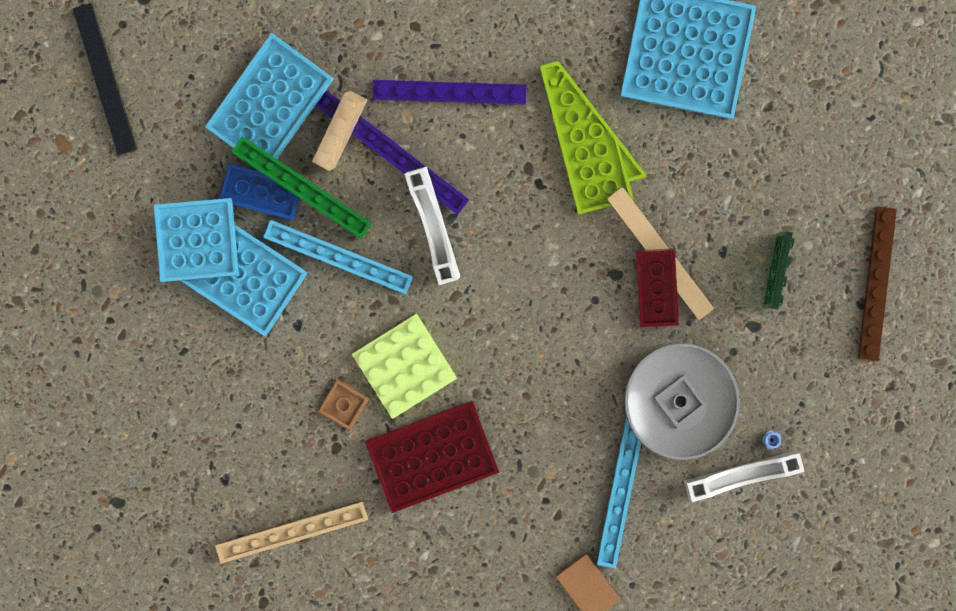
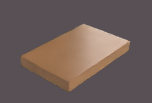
[556,553,621,611]

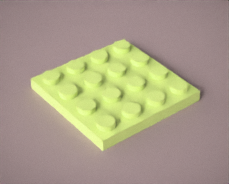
[352,314,457,419]

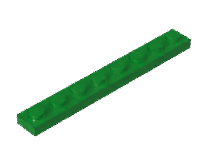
[232,136,372,239]

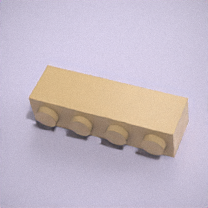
[312,91,367,171]

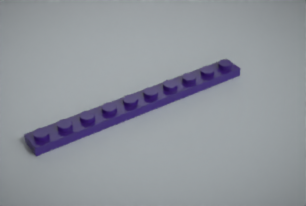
[315,90,469,215]

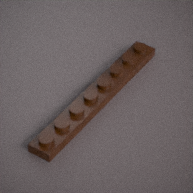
[858,207,897,361]

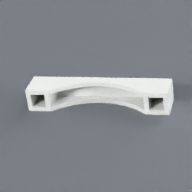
[405,166,460,285]
[684,451,805,502]

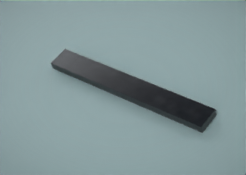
[72,3,138,156]

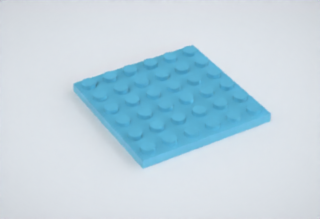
[620,0,756,120]

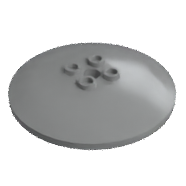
[624,344,740,460]

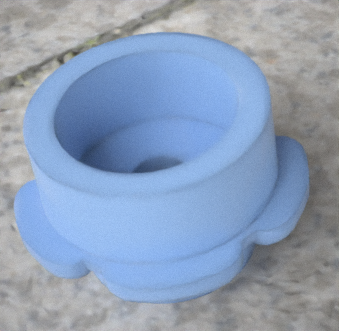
[762,431,781,450]

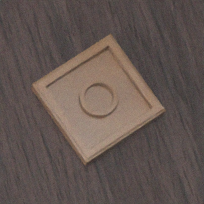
[318,379,370,431]

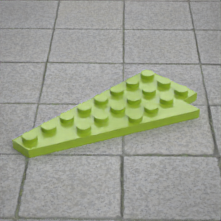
[540,61,647,215]

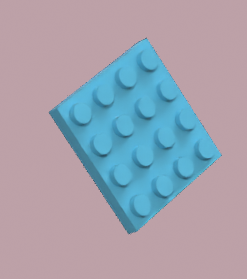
[154,198,239,282]

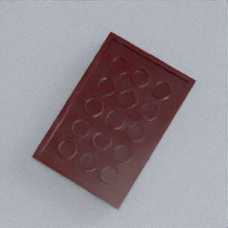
[365,401,499,513]

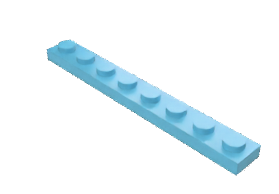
[263,220,413,294]
[596,416,641,569]

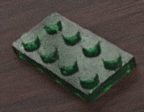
[763,231,794,310]

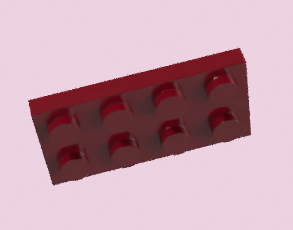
[636,248,679,327]

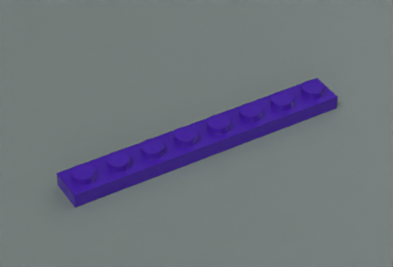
[373,80,526,105]

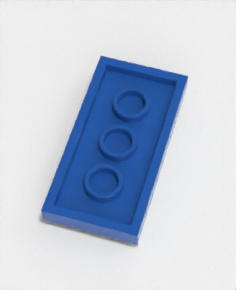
[219,164,300,221]

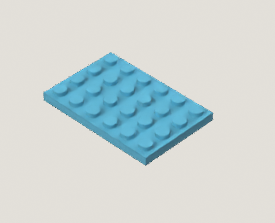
[205,33,334,159]
[180,224,308,337]

